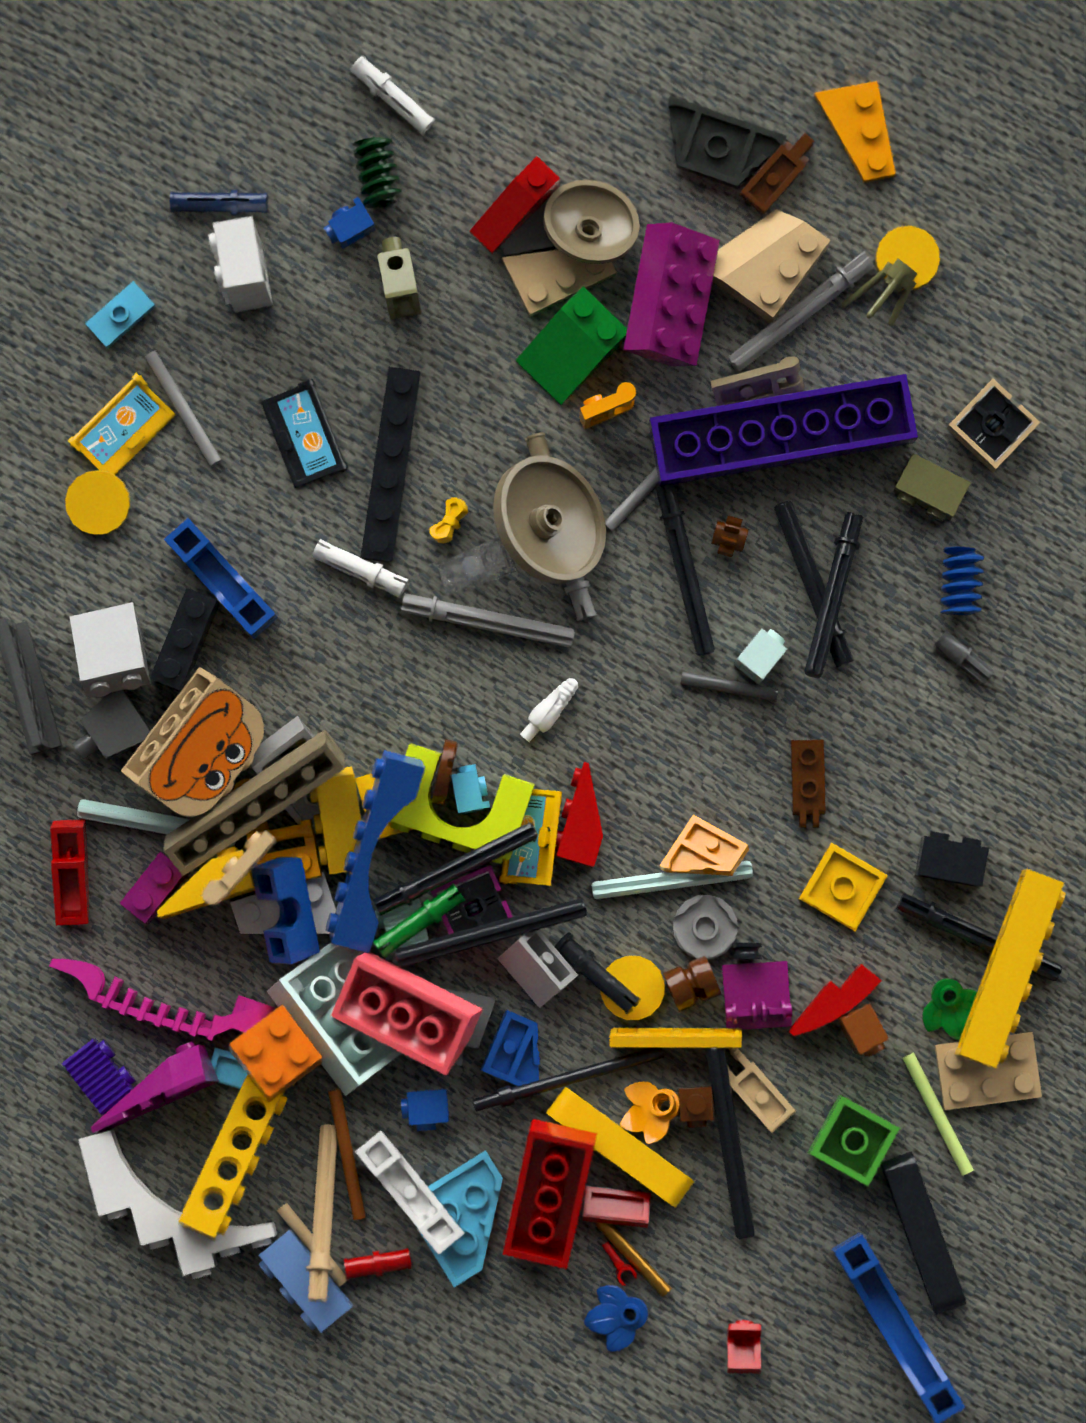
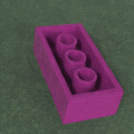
[623,222,720,366]

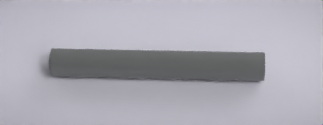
[680,672,778,702]

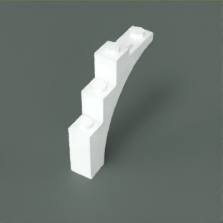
[78,1130,277,1279]

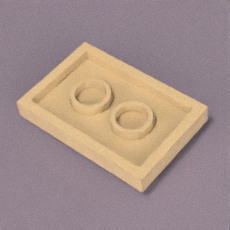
[934,1032,1042,1110]

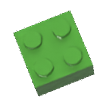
[807,1095,900,1186]

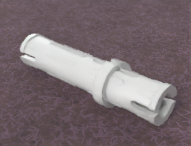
[350,56,435,135]
[312,539,409,598]

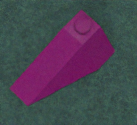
[91,1042,219,1134]

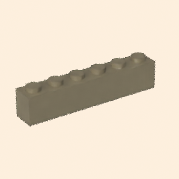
[164,729,345,876]

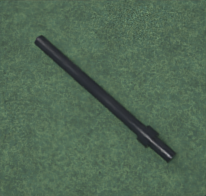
[472,1047,664,1112]

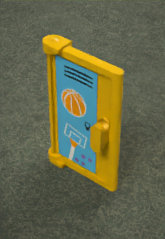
[68,373,176,475]
[499,789,562,886]

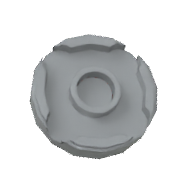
[673,895,738,959]

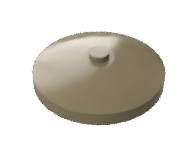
[493,455,606,584]

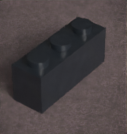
[150,588,220,692]

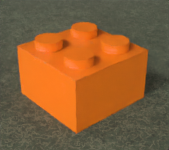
[229,1005,322,1102]

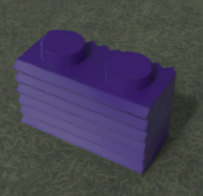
[62,1039,136,1115]

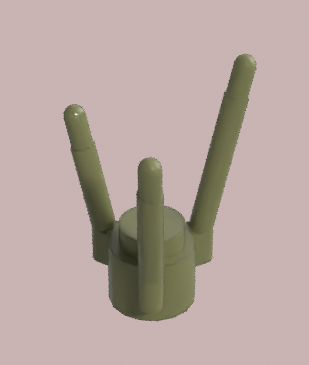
[841,259,918,326]

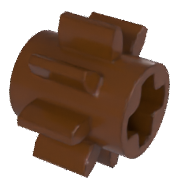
[711,515,749,557]

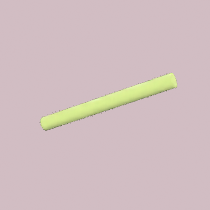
[902,1053,973,1176]

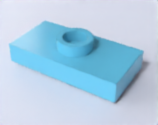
[85,281,156,349]

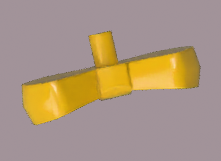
[429,497,469,544]

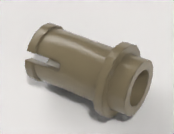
[525,432,551,457]

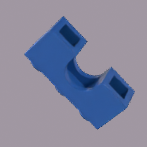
[251,857,320,964]

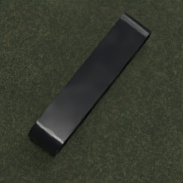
[881,1151,967,1315]

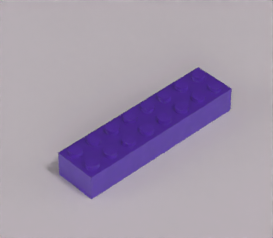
[648,374,918,487]

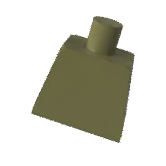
[377,237,422,320]

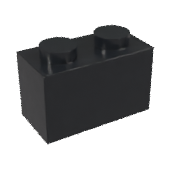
[915,831,989,887]

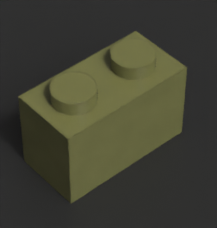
[893,453,971,522]

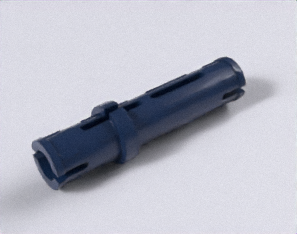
[170,190,268,215]

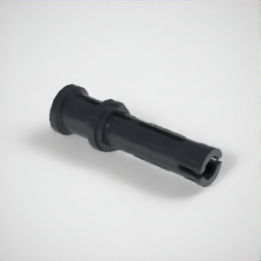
[555,932,641,1015]

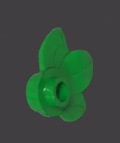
[922,978,977,1041]

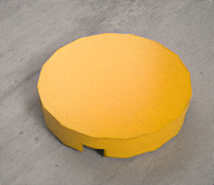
[875,226,940,291]
[65,470,130,535]
[600,956,665,1020]

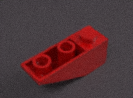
[555,762,603,868]

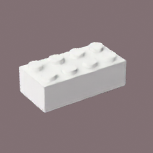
[209,216,273,312]

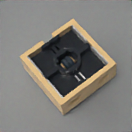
[946,379,1040,472]

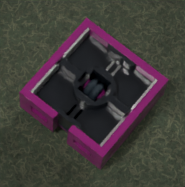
[431,865,513,934]

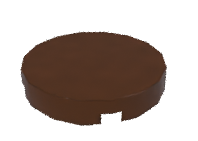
[431,739,458,805]

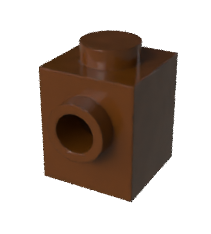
[677,1086,714,1128]

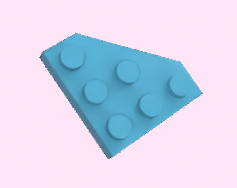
[416,1150,503,1287]

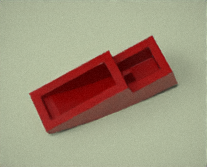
[50,819,89,926]
[787,964,882,1036]

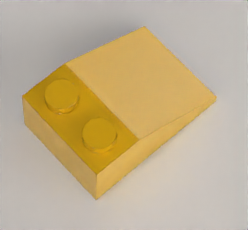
[157,846,255,919]

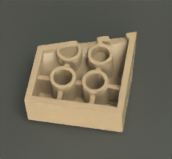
[712,209,830,324]

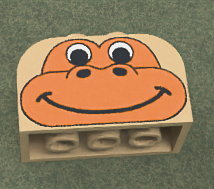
[121,667,264,816]

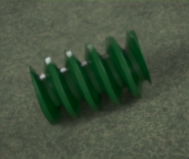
[352,137,402,208]

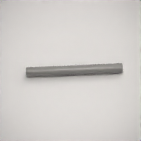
[145,351,222,467]
[605,468,659,532]

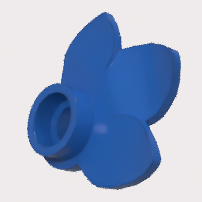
[584,1285,648,1352]

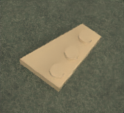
[502,250,617,316]

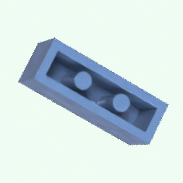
[259,1229,353,1332]

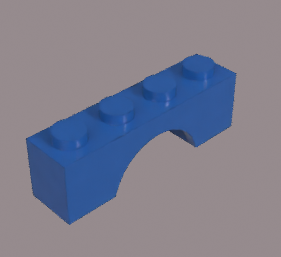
[164,518,278,639]

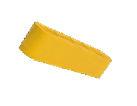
[546,1086,695,1208]

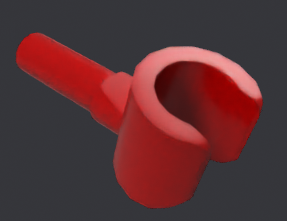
[602,1241,637,1286]

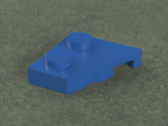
[480,1010,540,1095]

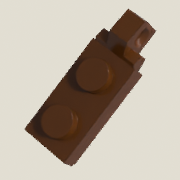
[739,133,815,216]

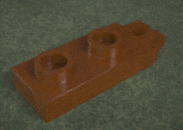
[791,740,826,828]

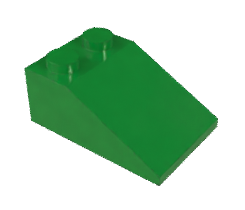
[515,286,627,405]

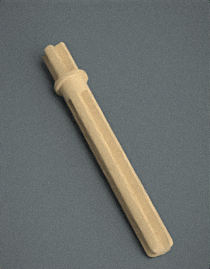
[306,1124,337,1302]

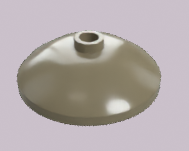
[543,180,640,264]

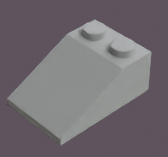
[251,716,361,834]

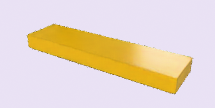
[610,1028,742,1048]

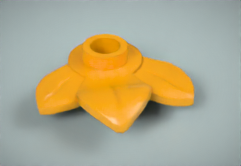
[620,1081,680,1144]

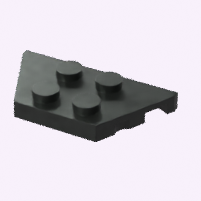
[668,96,787,189]

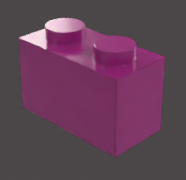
[119,852,189,924]

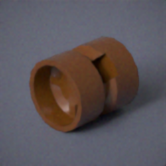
[663,956,722,1012]

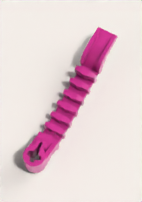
[49,959,275,1041]

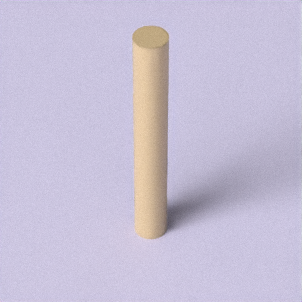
[277,1203,347,1287]

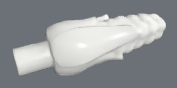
[520,678,578,742]

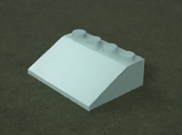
[267,943,402,1096]

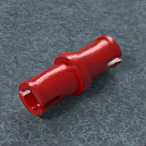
[344,1248,412,1280]

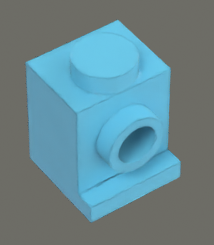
[451,764,491,815]

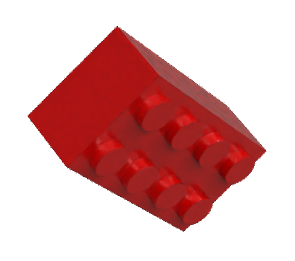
[502,1119,597,1269]

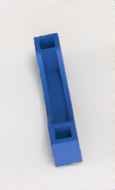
[326,750,425,953]
[831,1232,966,1423]

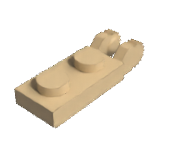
[202,831,277,905]
[728,1048,796,1133]

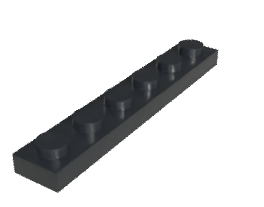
[361,367,421,563]

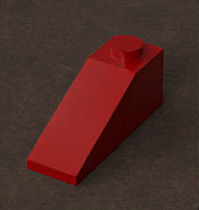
[469,156,560,254]

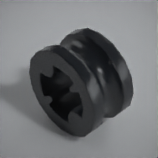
[733,943,762,960]

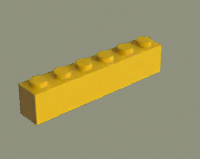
[955,869,1066,1068]

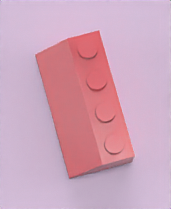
[331,952,483,1075]

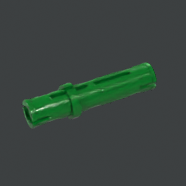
[373,884,466,958]

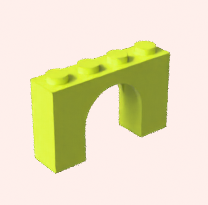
[390,743,535,864]

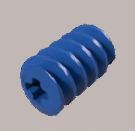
[940,547,984,615]

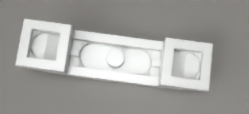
[355,1131,464,1255]

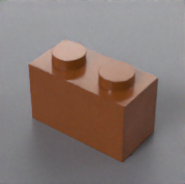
[836,1004,889,1057]

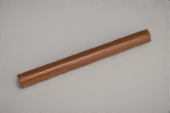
[328,1089,366,1220]

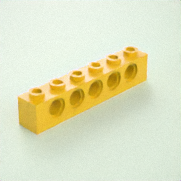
[178,1075,295,1241]

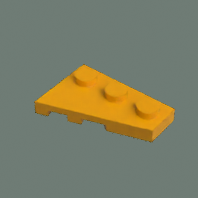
[814,81,896,182]

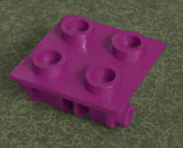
[722,961,792,1030]

